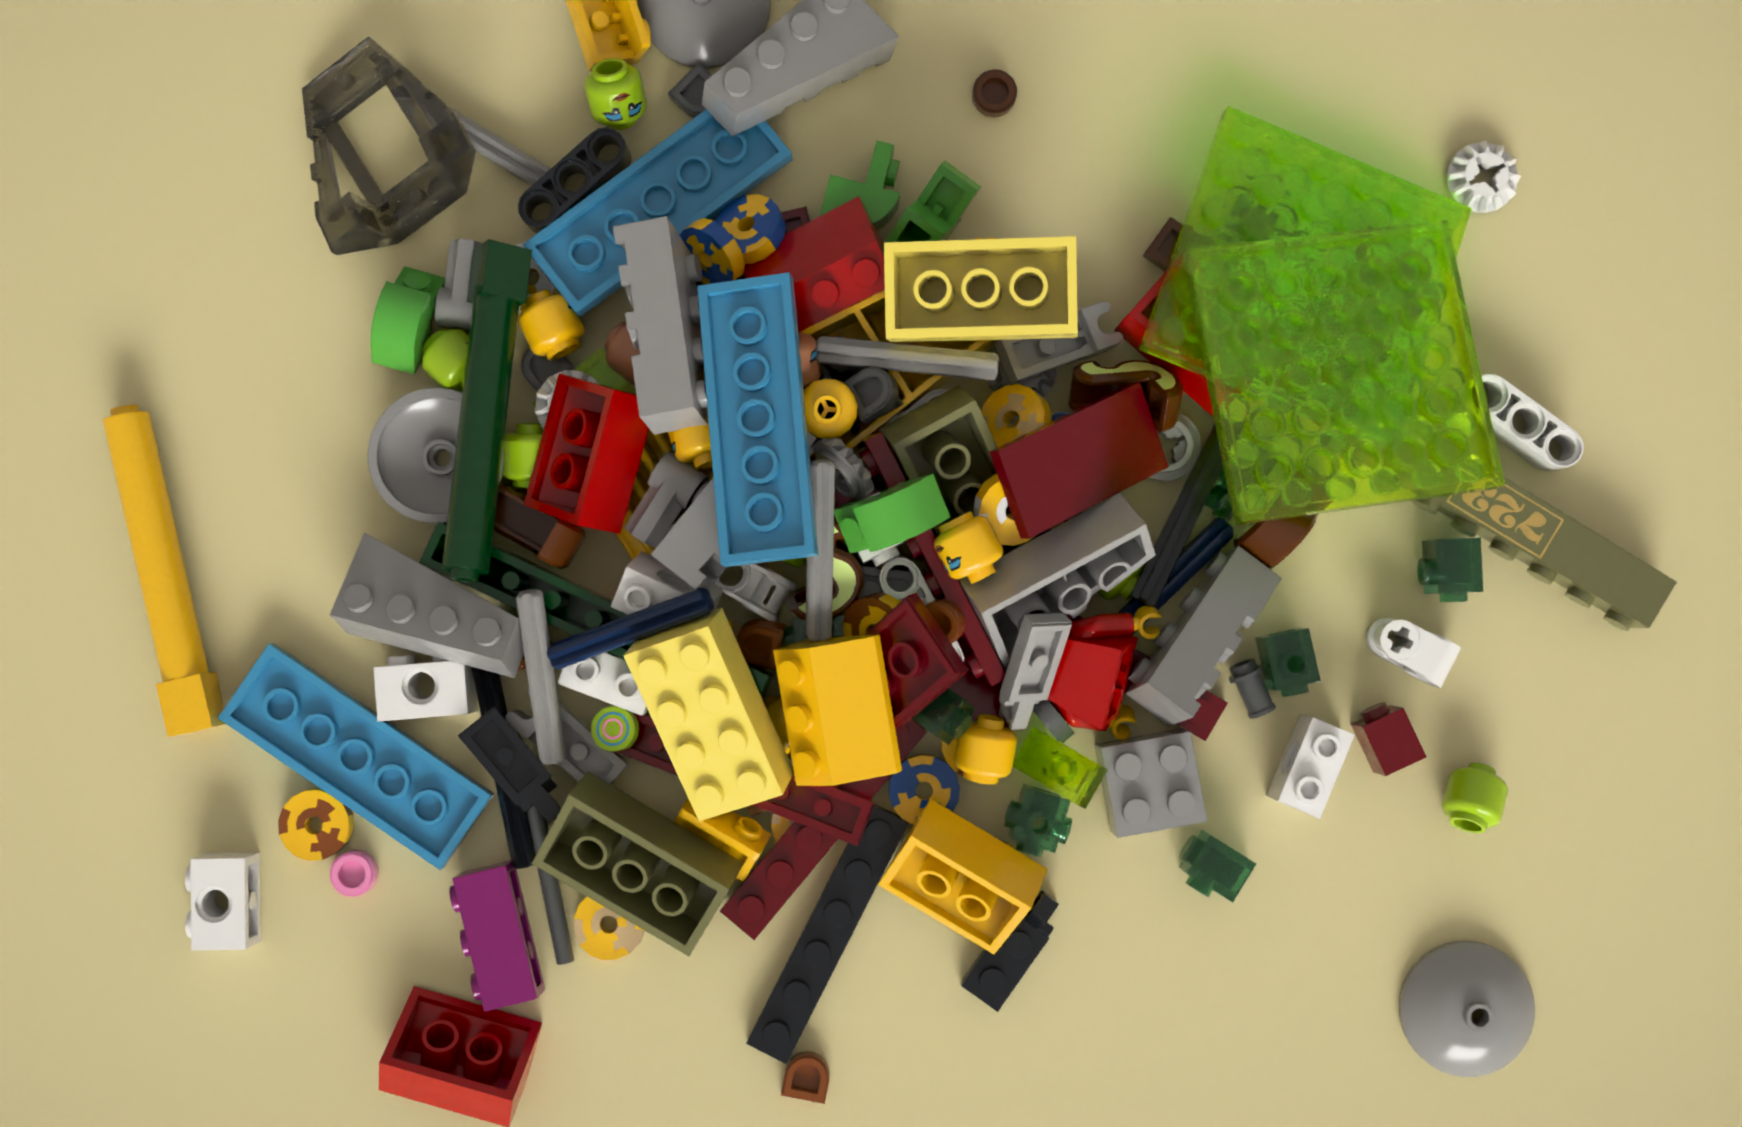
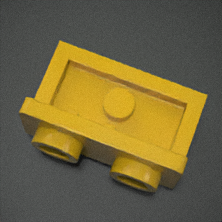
[566,0,651,71]
[675,798,771,882]

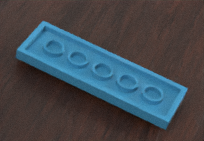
[522,110,793,317]
[697,272,819,567]
[218,643,495,870]

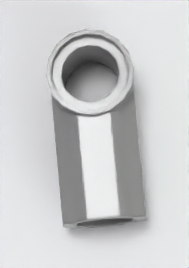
[435,239,482,330]
[624,451,709,548]

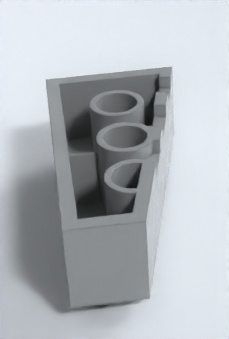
[613,216,708,435]
[651,431,822,590]
[1125,545,1282,726]

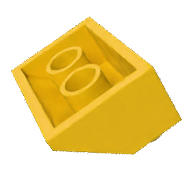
[773,634,902,786]
[878,799,1048,954]

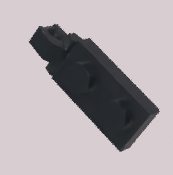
[458,706,561,823]
[960,890,1059,1012]

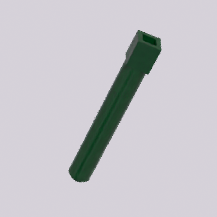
[442,239,532,582]

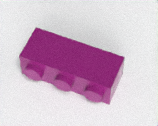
[449,860,545,1012]

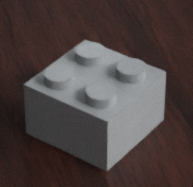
[1094,728,1208,838]

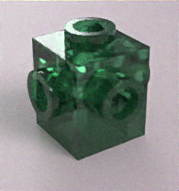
[1003,783,1072,857]

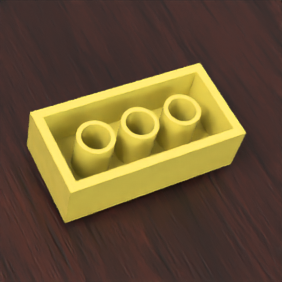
[884,236,1078,343]
[623,608,794,821]

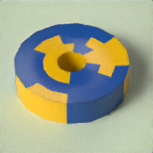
[715,194,786,264]
[680,218,745,284]
[888,754,960,825]

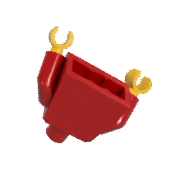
[1048,606,1162,740]

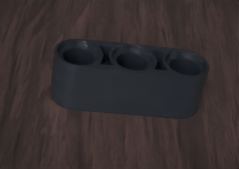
[518,127,632,234]

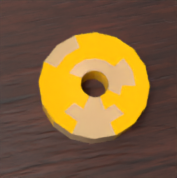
[981,384,1052,447]
[573,897,645,960]

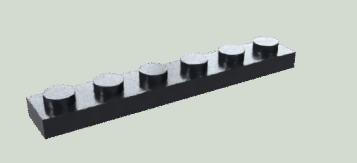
[746,804,909,1064]

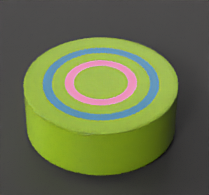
[591,706,639,752]

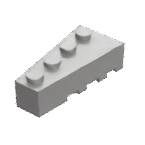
[702,0,899,136]
[959,493,1156,671]
[330,533,524,678]

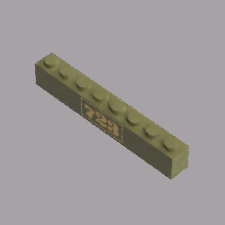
[1327,393,1677,631]

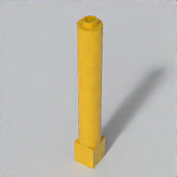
[102,405,225,737]

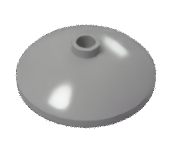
[638,0,770,68]
[368,388,504,524]
[1399,941,1535,1077]

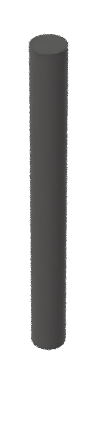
[526,806,574,965]

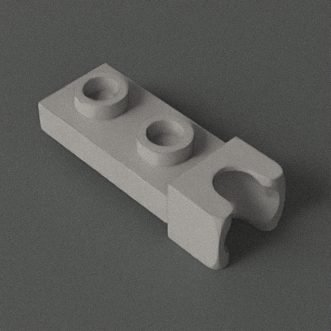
[994,301,1123,385]
[505,689,629,784]

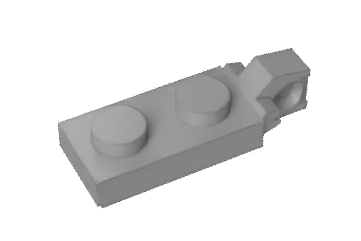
[998,613,1072,730]

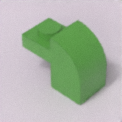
[820,141,900,230]
[883,160,981,244]
[371,266,445,375]
[834,473,950,554]

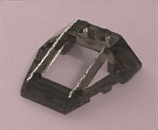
[302,36,476,255]

